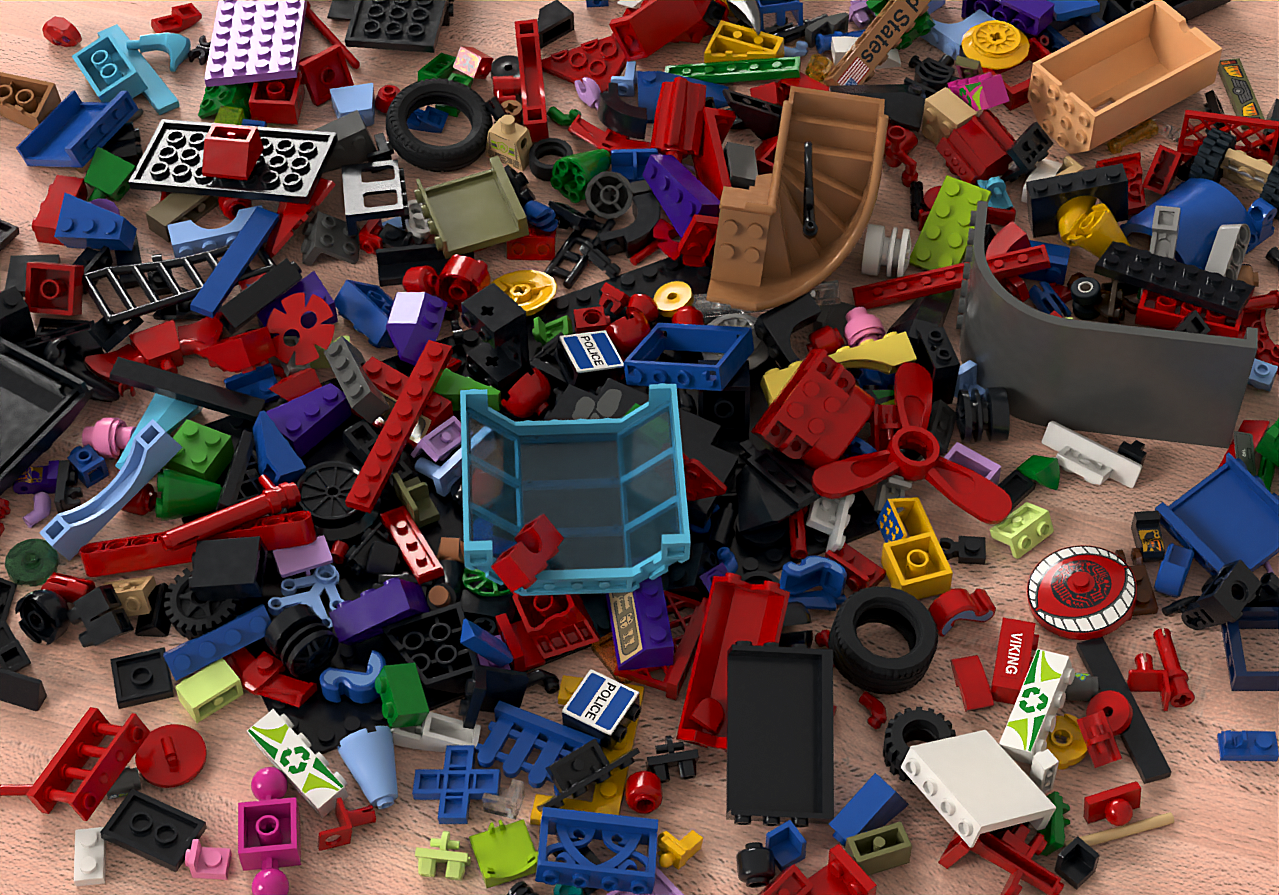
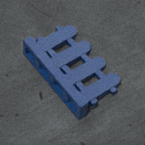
[475,700,601,798]

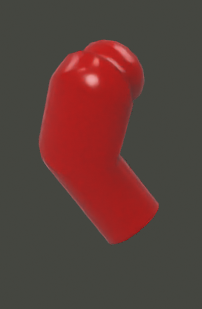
[858,691,887,729]

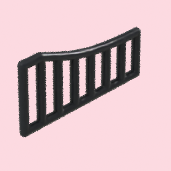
[82,244,277,325]

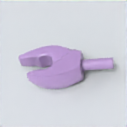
[574,77,601,110]

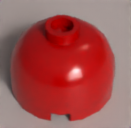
[604,313,651,358]
[501,368,551,418]

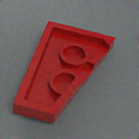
[1095,152,1146,216]

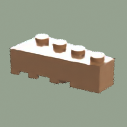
[0,72,61,130]

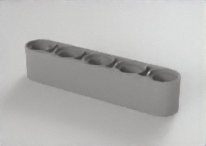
[1205,224,1251,280]

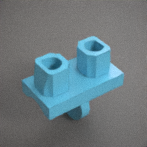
[976,176,1013,210]

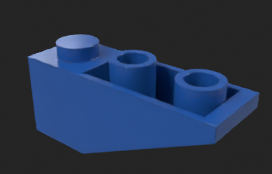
[253,410,306,486]

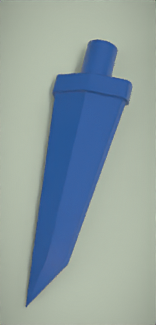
[788,589,846,611]

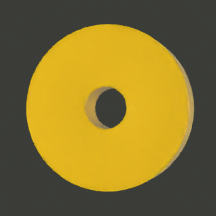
[653,281,694,317]

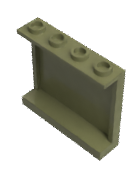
[414,156,529,259]

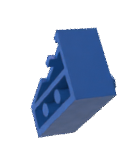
[54,193,137,251]

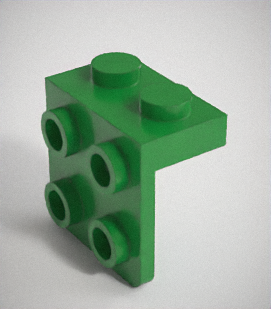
[198,82,254,122]

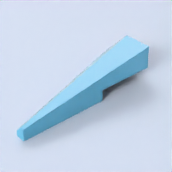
[115,393,203,470]

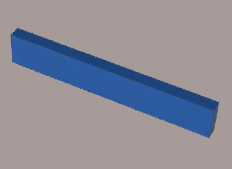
[190,206,279,318]

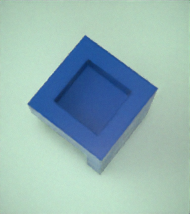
[765,820,807,871]

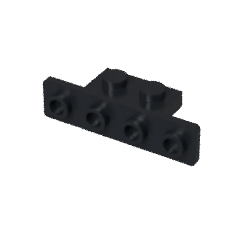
[537,739,640,812]

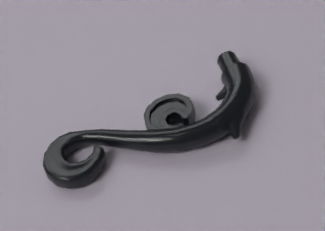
[803,141,818,239]

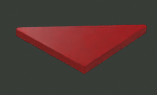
[542,33,627,93]

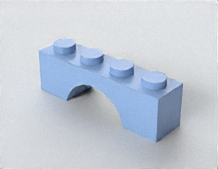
[167,205,269,258]

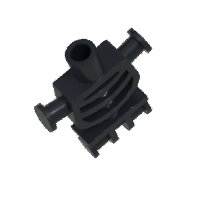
[904,55,960,98]

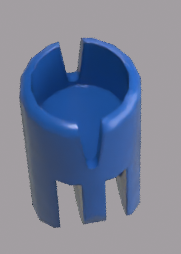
[523,201,558,232]
[1029,281,1072,318]

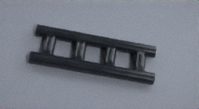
[544,211,616,289]

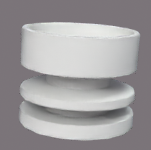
[861,224,912,278]

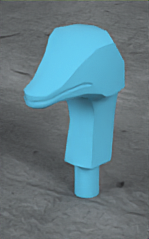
[126,32,191,72]

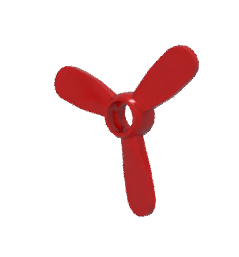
[811,362,1012,525]

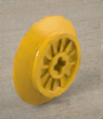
[961,20,1030,70]
[491,270,557,316]

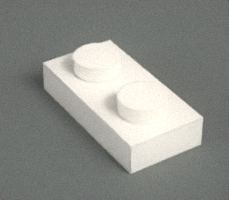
[74,827,106,886]

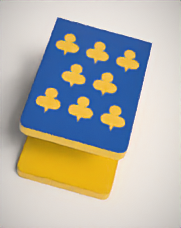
[876,497,934,543]

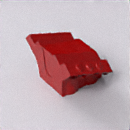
[936,109,1016,186]
[512,569,600,659]

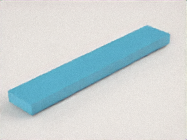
[97,24,180,115]

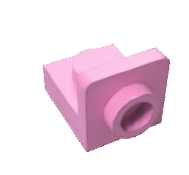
[185,839,232,880]

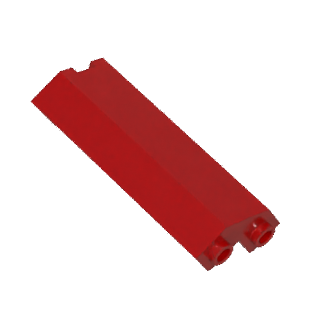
[676,573,790,752]

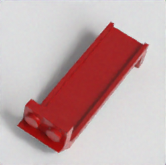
[677,107,736,263]

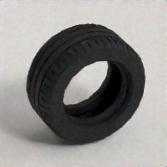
[828,586,938,695]

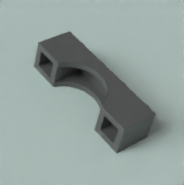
[324,336,390,424]

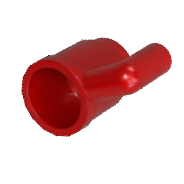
[492,76,521,104]

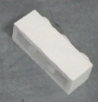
[1029,749,1059,794]

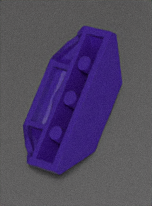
[386,292,448,366]

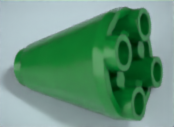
[550,149,611,203]
[155,469,223,521]

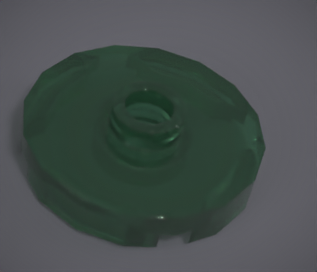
[5,539,60,587]

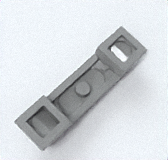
[1140,205,1181,299]

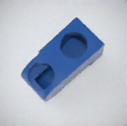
[1248,198,1277,243]

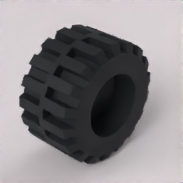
[883,707,956,785]

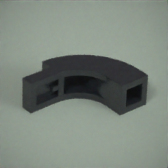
[598,192,660,258]

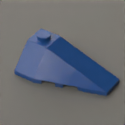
[637,71,729,123]

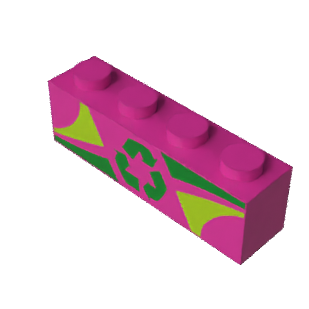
[947,72,1010,111]

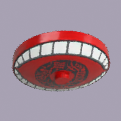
[1027,545,1137,640]

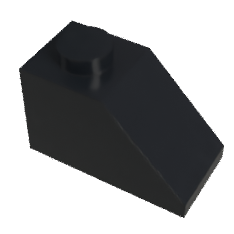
[537,0,574,49]

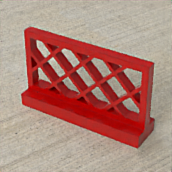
[1177,110,1279,166]
[614,590,708,701]

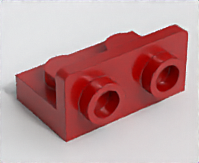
[507,227,557,260]
[825,543,886,591]

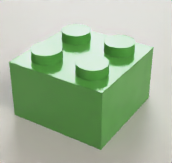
[162,419,234,483]

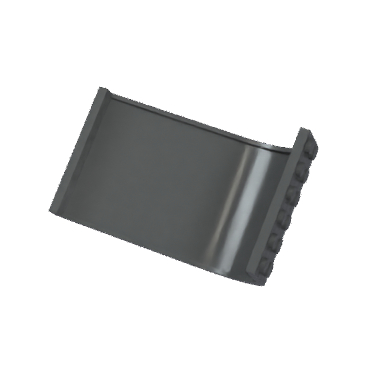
[956,201,1258,449]

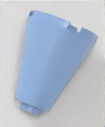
[337,726,398,809]

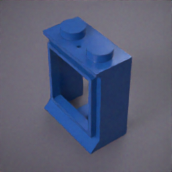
[756,0,803,31]

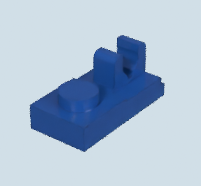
[1217,730,1279,762]

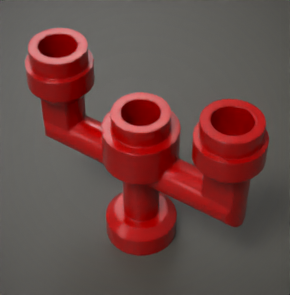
[883,126,918,187]

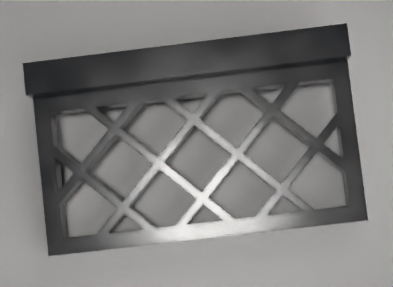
[215,430,300,516]

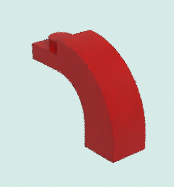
[986,221,1031,302]

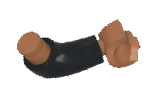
[427,537,465,610]

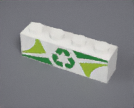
[999,649,1075,765]
[247,709,349,819]

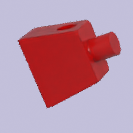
[1142,144,1185,196]

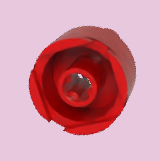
[435,254,491,312]

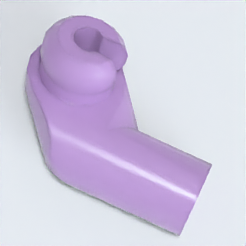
[23,492,51,528]

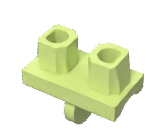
[415,831,471,881]

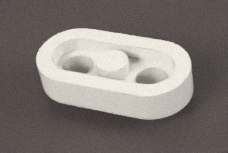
[405,200,431,239]

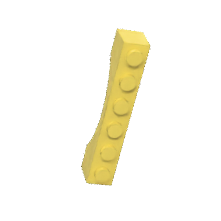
[760,331,917,406]

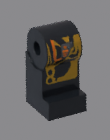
[1131,511,1165,562]

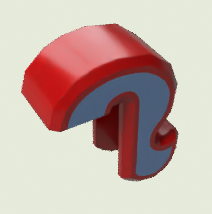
[928,588,996,637]

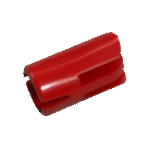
[41,572,96,604]

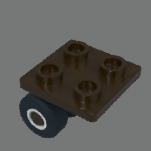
[1071,277,1125,325]

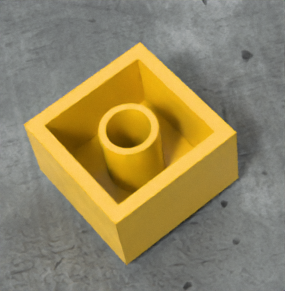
[881,531,953,600]

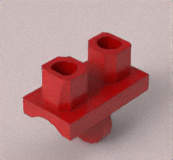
[868,404,901,451]
[1077,710,1122,768]

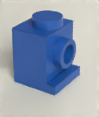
[67,444,109,488]

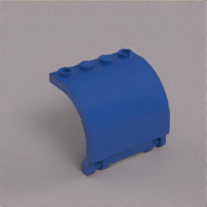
[1119,178,1260,270]

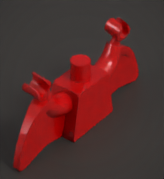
[85,313,224,397]

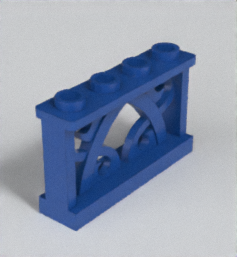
[535,807,658,895]

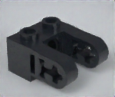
[1181,559,1262,630]

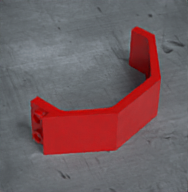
[609,0,711,62]

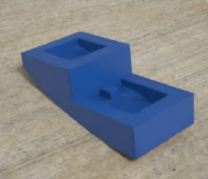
[407,105,449,133]

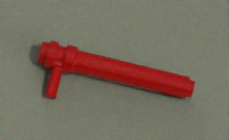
[160,475,301,552]

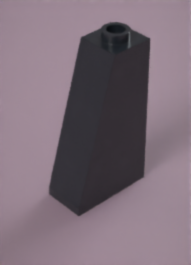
[216,258,302,336]

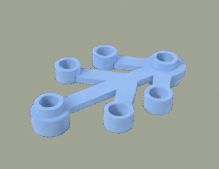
[268,564,344,632]

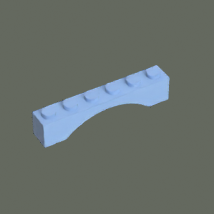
[39,419,183,561]

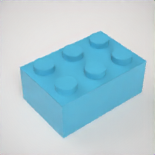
[72,31,148,102]

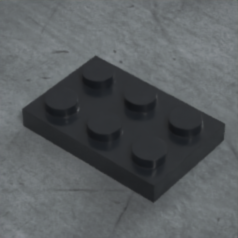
[100,789,207,872]

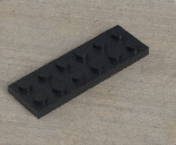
[1094,241,1255,319]

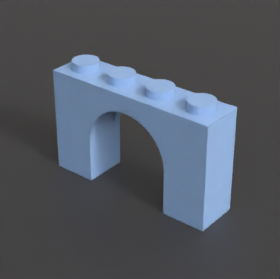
[920,0,996,60]

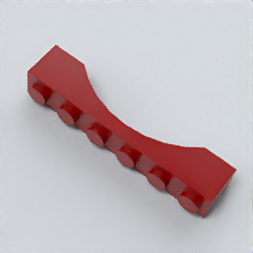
[515,19,549,142]

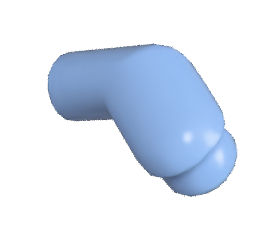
[784,40,808,57]

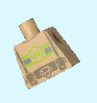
[485,115,533,172]

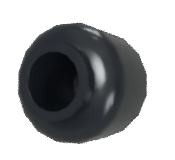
[736,842,776,888]

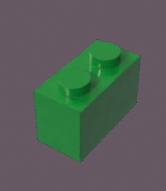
[375,663,430,729]

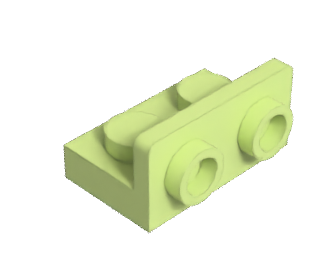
[989,502,1054,559]

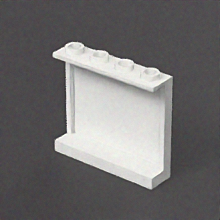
[901,730,1056,848]

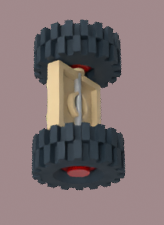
[1188,128,1279,220]

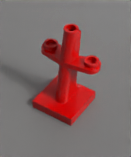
[938,831,1064,895]

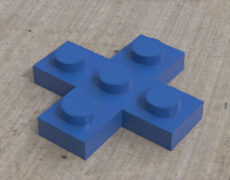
[412,745,501,824]

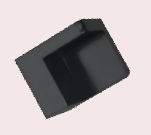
[1054,836,1100,890]

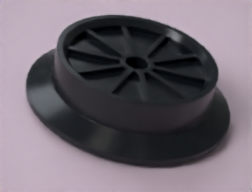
[287,461,381,542]

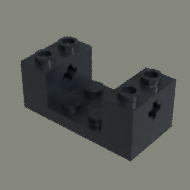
[461,283,530,397]

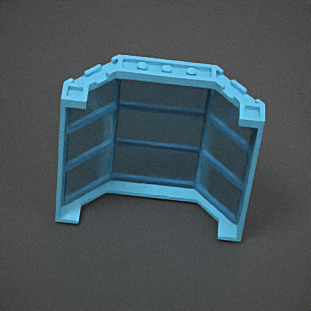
[460,383,691,596]

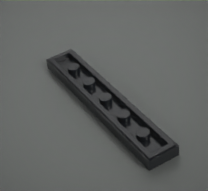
[109,357,265,423]
[1076,636,1172,784]

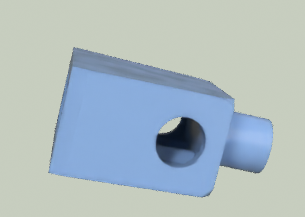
[330,83,375,126]

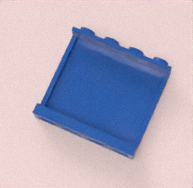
[16,90,139,168]
[1155,452,1279,576]

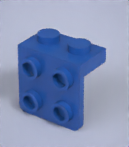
[1018,240,1070,285]

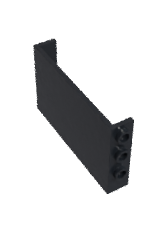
[726,641,834,828]

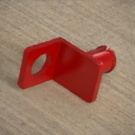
[1127,653,1171,711]
[317,797,376,851]

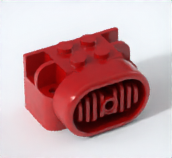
[751,349,875,469]

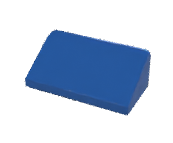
[460,619,513,667]

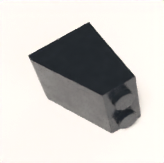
[698,360,750,433]

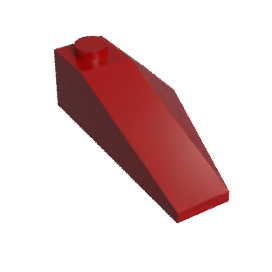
[265,178,336,258]

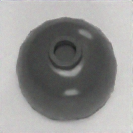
[585,171,633,219]

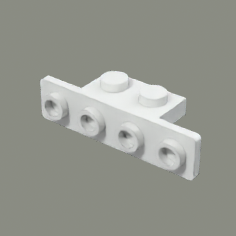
[1042,421,1143,488]
[806,494,855,553]

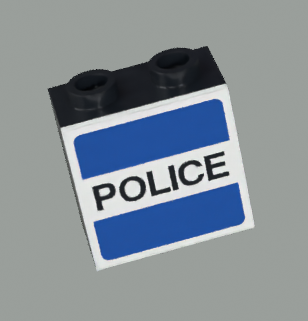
[554,330,625,390]
[562,669,642,751]

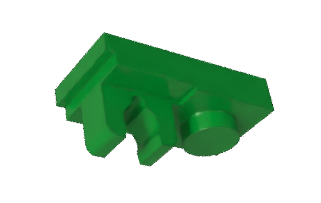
[1037,791,1070,856]

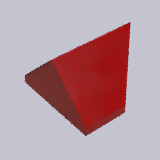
[268,368,322,401]

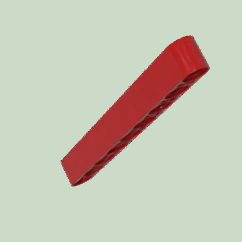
[79,511,317,577]

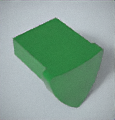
[1016,455,1060,490]

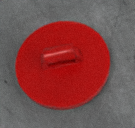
[135,724,207,788]

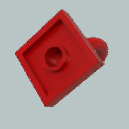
[298,44,354,106]

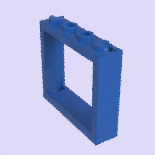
[623,323,754,391]

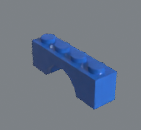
[163,604,272,681]

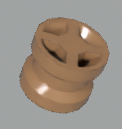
[501,100,523,125]

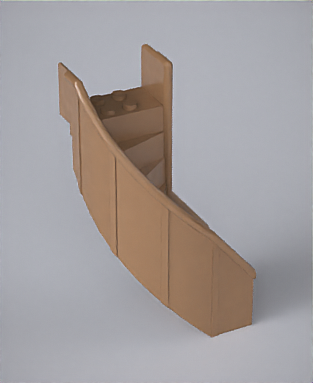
[706,86,889,312]

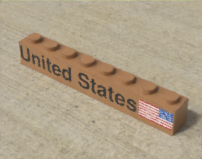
[823,0,931,87]

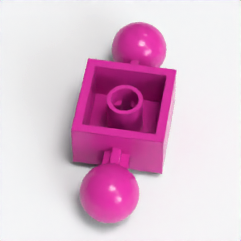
[238,767,301,895]

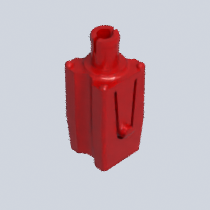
[650,77,706,164]

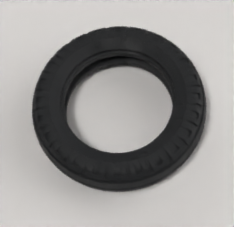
[386,78,493,172]

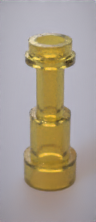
[1107,118,1158,154]

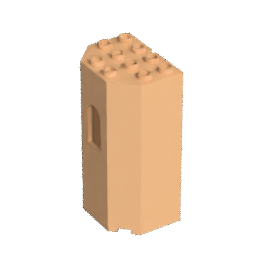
[1028,0,1223,154]

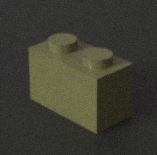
[845,821,912,876]

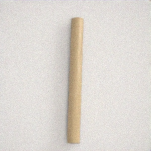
[1063,812,1174,848]

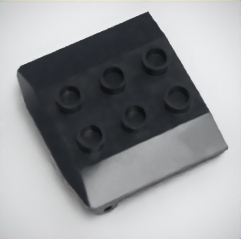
[0,337,94,496]

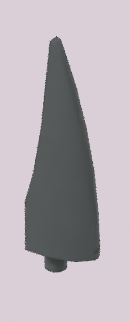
[726,0,761,35]

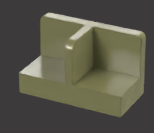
[392,473,440,528]

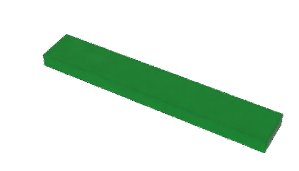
[665,56,801,83]

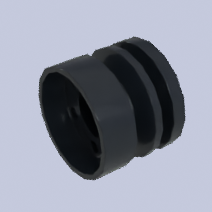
[956,387,1010,443]
[264,604,339,678]

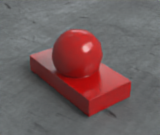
[1083,781,1141,826]

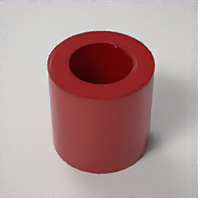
[330,541,349,564]

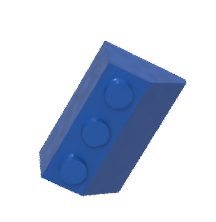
[334,280,395,348]

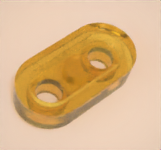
[805,54,833,82]

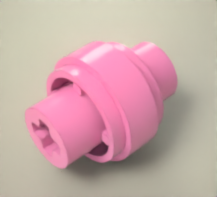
[843,307,885,348]
[82,418,136,459]

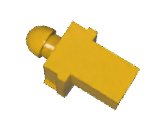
[657,830,703,870]

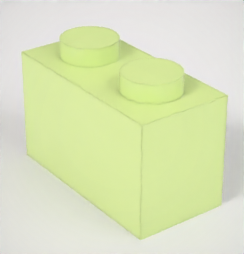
[175,658,244,723]

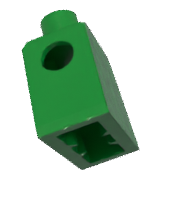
[84,147,136,202]

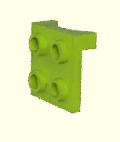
[469,819,538,889]

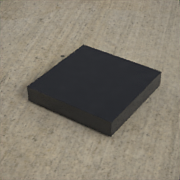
[110,647,174,709]

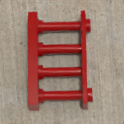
[26,707,150,821]

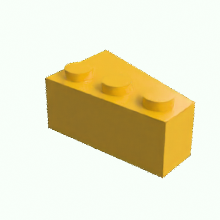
[704,20,784,63]

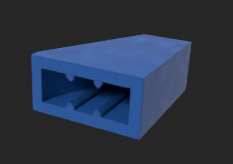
[829,773,909,847]

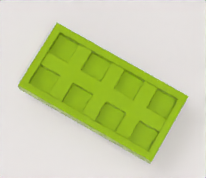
[909,175,992,271]

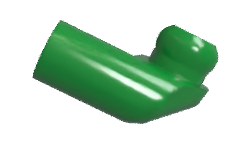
[547,106,581,126]

